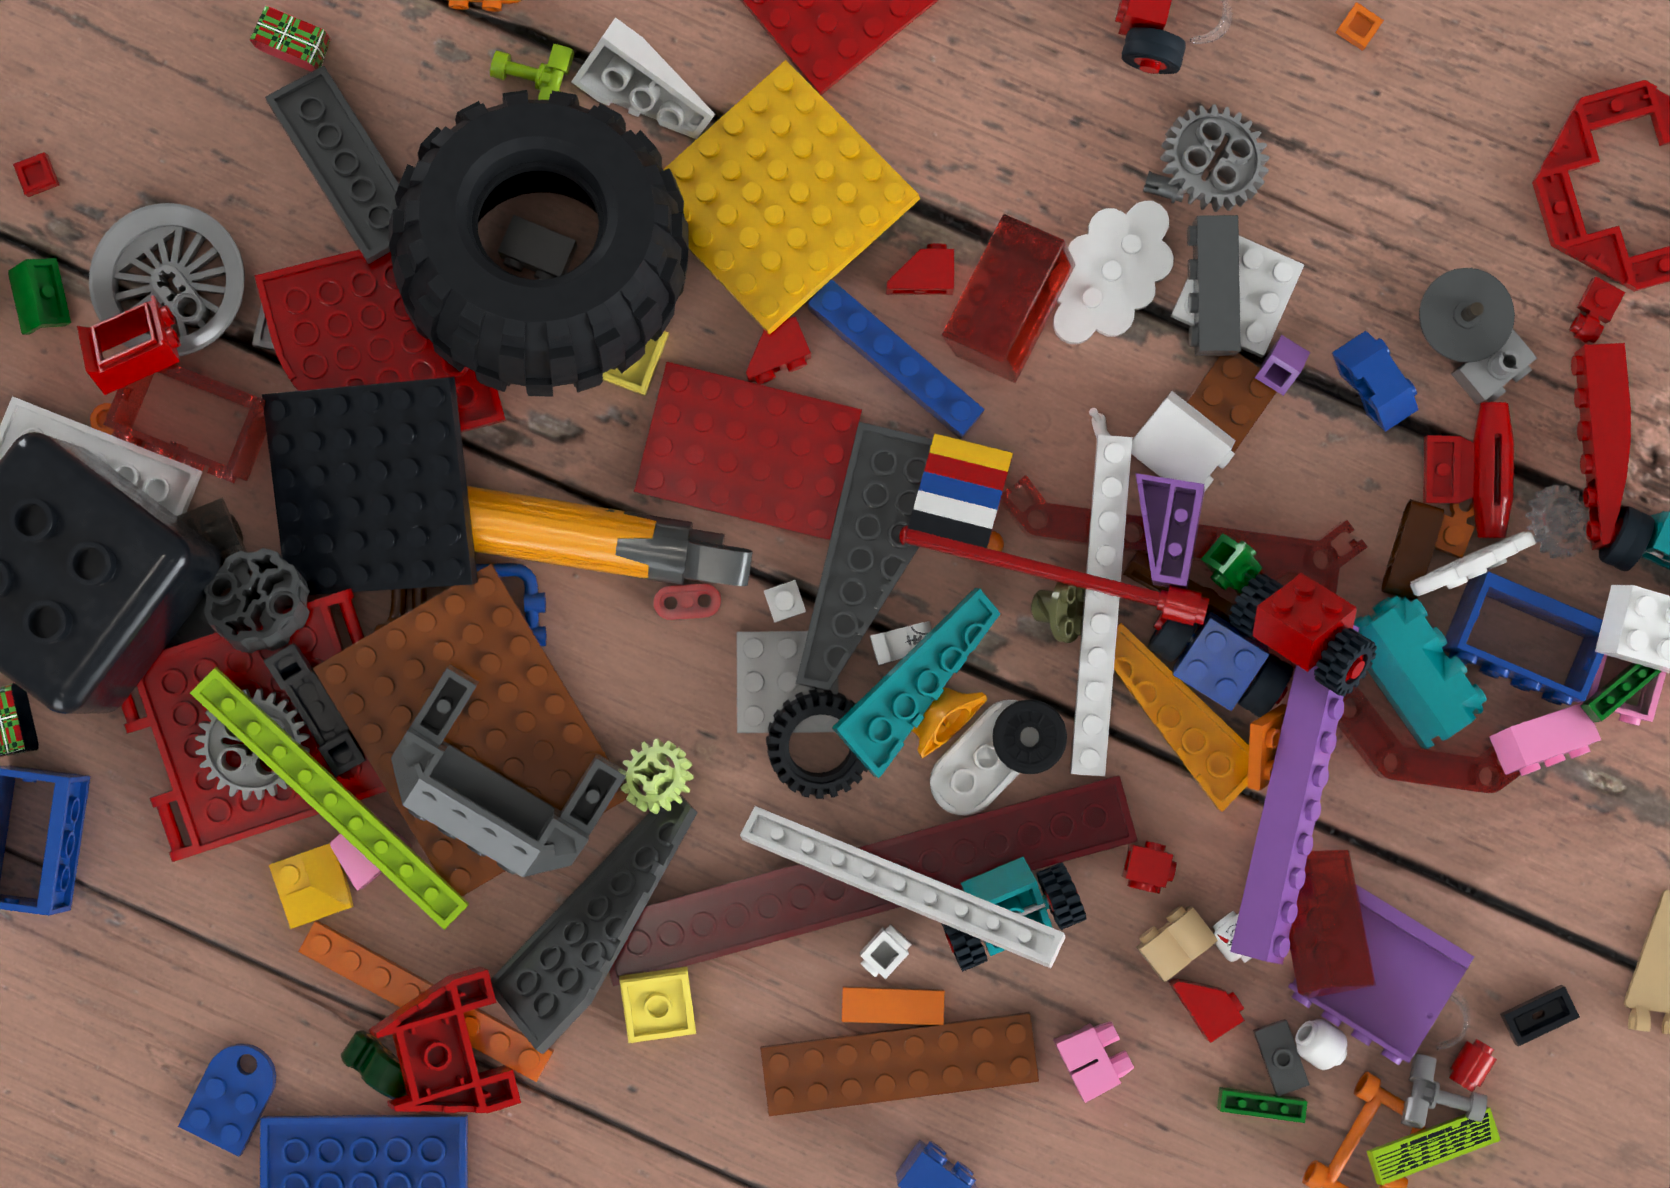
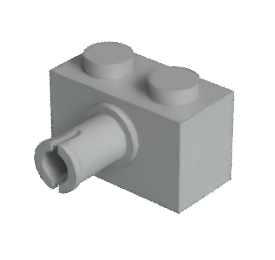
[1451,329,1537,405]

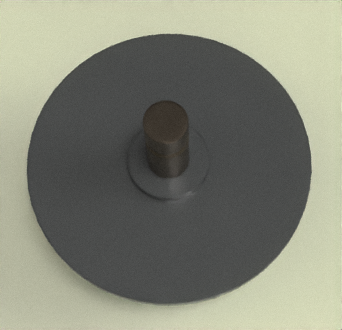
[1419,268,1515,363]

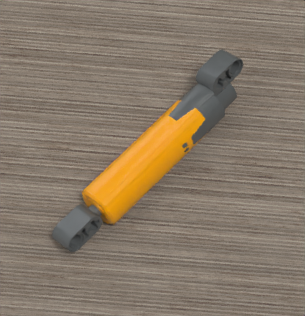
[467,486,753,586]

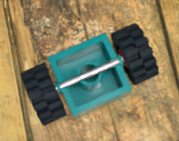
[941,856,1087,972]

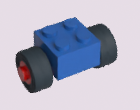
[1148,611,1293,717]

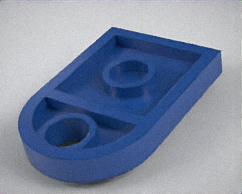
[178,1044,276,1157]

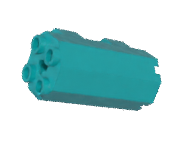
[1354,595,1487,749]

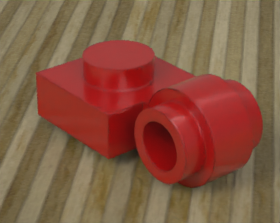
[1569,277,1626,344]

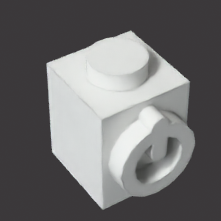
[860,925,912,979]

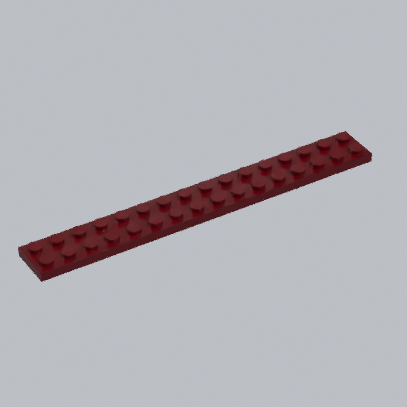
[609,775,1138,986]

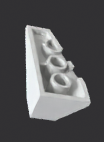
[571,17,715,139]

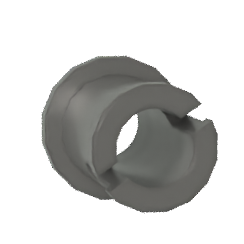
[1143,171,1185,204]

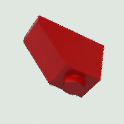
[886,243,954,295]
[1168,978,1245,1043]

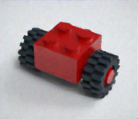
[1229,573,1377,696]

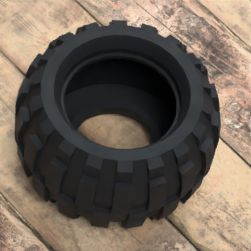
[389,90,689,397]

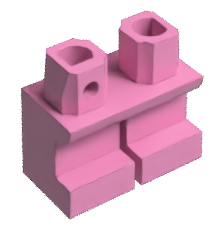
[1053,1021,1134,1103]

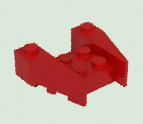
[369,966,521,1113]

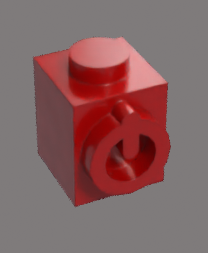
[1122,841,1177,894]

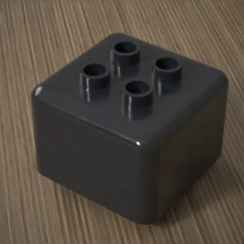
[0,432,223,714]

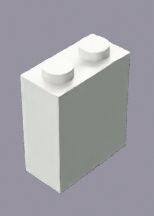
[1131,391,1236,492]

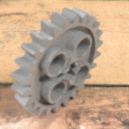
[1160,104,1269,212]
[195,688,310,800]

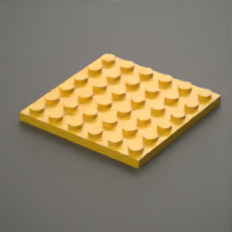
[663,60,920,335]

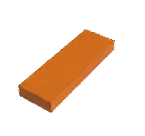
[842,986,945,1025]

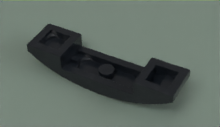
[264,643,366,777]

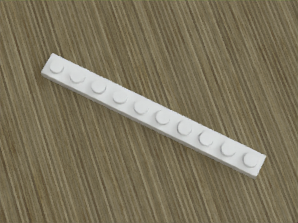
[1070,435,1133,777]
[740,806,1065,968]

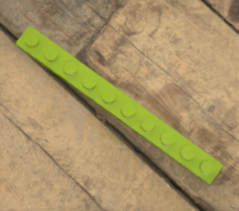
[190,667,469,930]

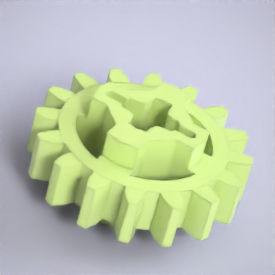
[620,739,694,814]

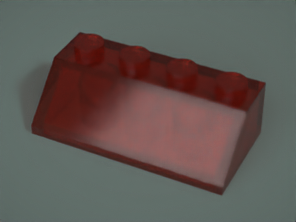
[1289,850,1376,998]

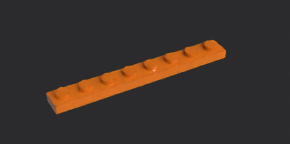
[298,920,554,1082]

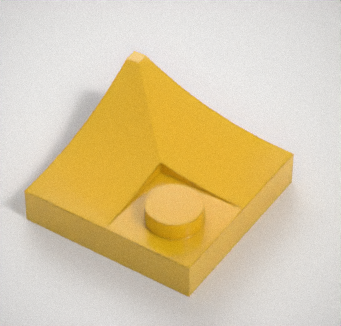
[269,843,354,929]

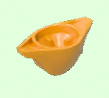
[912,688,987,759]

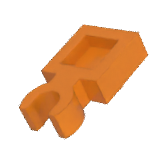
[1435,502,1475,558]

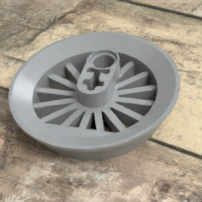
[89,203,245,357]

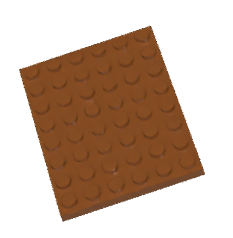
[313,563,629,896]

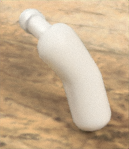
[1089,408,1111,438]

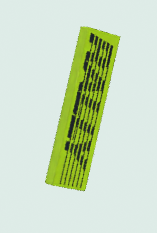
[1367,1107,1501,1185]

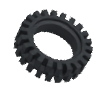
[766,689,868,799]

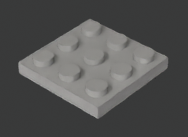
[737,631,839,733]

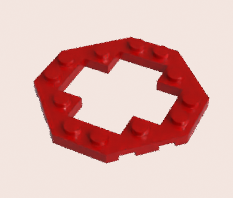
[1532,80,1670,292]

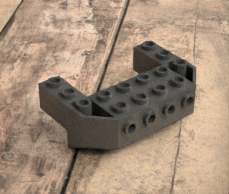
[391,664,626,877]

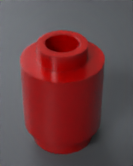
[1449,1039,1497,1092]

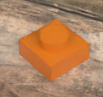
[1335,2,1384,51]

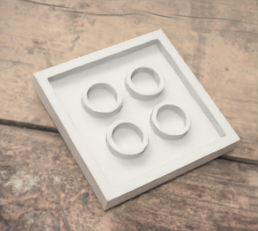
[1170,236,1304,358]

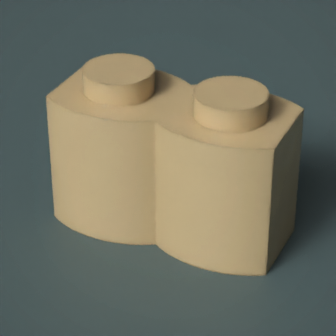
[1136,905,1218,982]

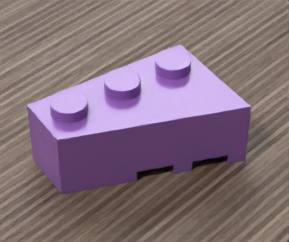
[1136,473,1205,589]

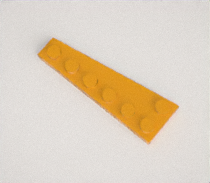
[1114,623,1249,812]

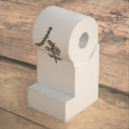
[870,621,932,666]

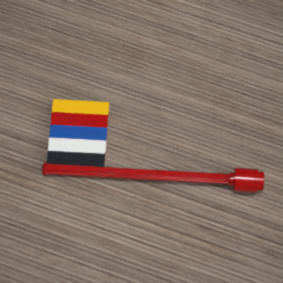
[899,433,1210,626]

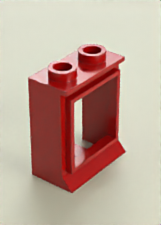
[77,295,181,395]

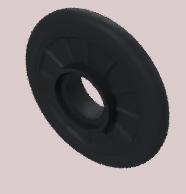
[992,700,1067,774]

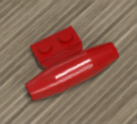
[1423,402,1514,538]

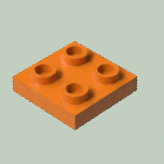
[1247,704,1287,791]

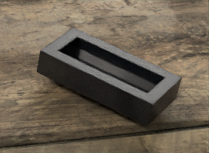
[1500,985,1580,1046]

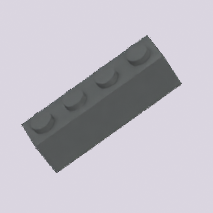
[1187,215,1241,356]

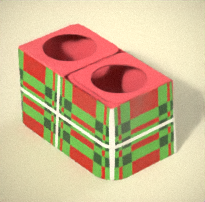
[250,5,331,72]

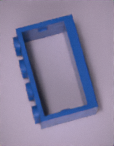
[1442,571,1604,706]
[0,765,91,916]

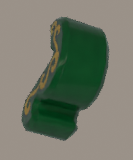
[341,1030,407,1099]

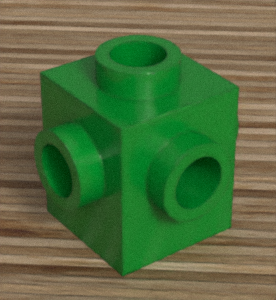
[1201,533,1263,594]

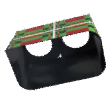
[0,683,39,757]

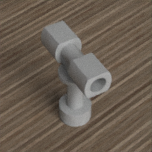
[1401,1054,1487,1129]

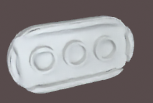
[930,700,1039,816]

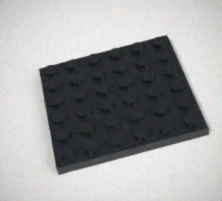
[262,377,478,595]

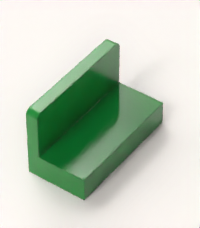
[8,258,71,335]

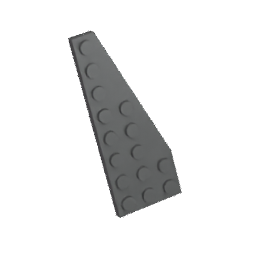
[796,422,933,692]

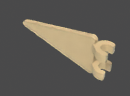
[1624,890,1670,1035]

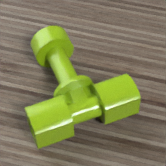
[490,44,574,100]

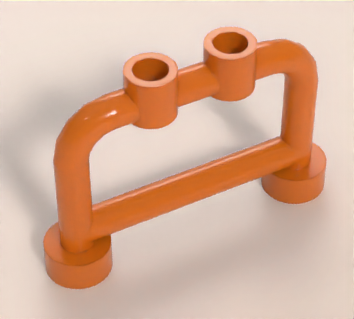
[1302,1071,1426,1188]

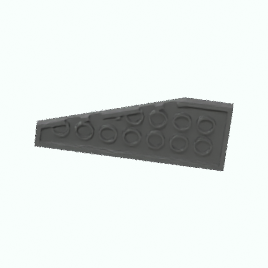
[491,794,698,1054]

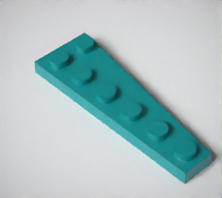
[832,588,1001,778]

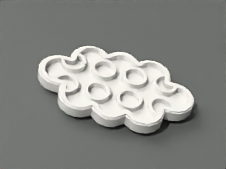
[1048,201,1174,344]
[1410,531,1536,596]

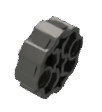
[203,548,310,654]

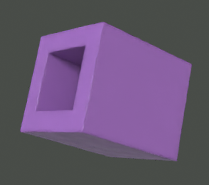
[1255,335,1310,396]

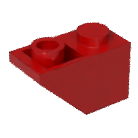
[746,316,811,385]

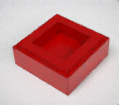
[13,152,59,197]

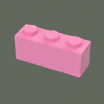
[1489,702,1601,776]

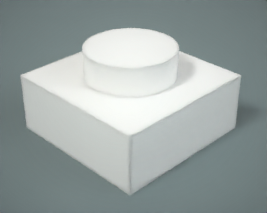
[764,580,806,623]

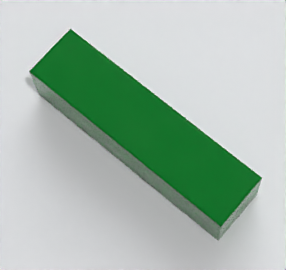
[1580,663,1662,723]
[1217,1087,1308,1123]

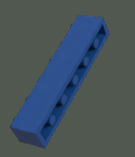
[808,279,985,440]

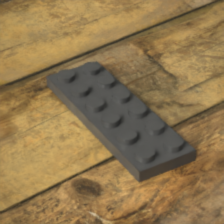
[265,65,399,264]

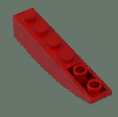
[1571,343,1631,550]

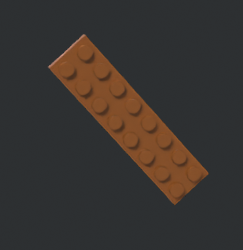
[760,1012,1039,1116]

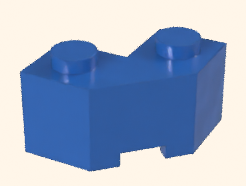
[1332,331,1419,432]

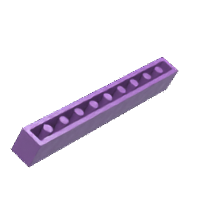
[1230,625,1359,965]

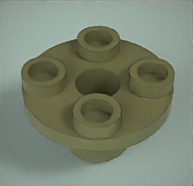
[1031,582,1085,643]

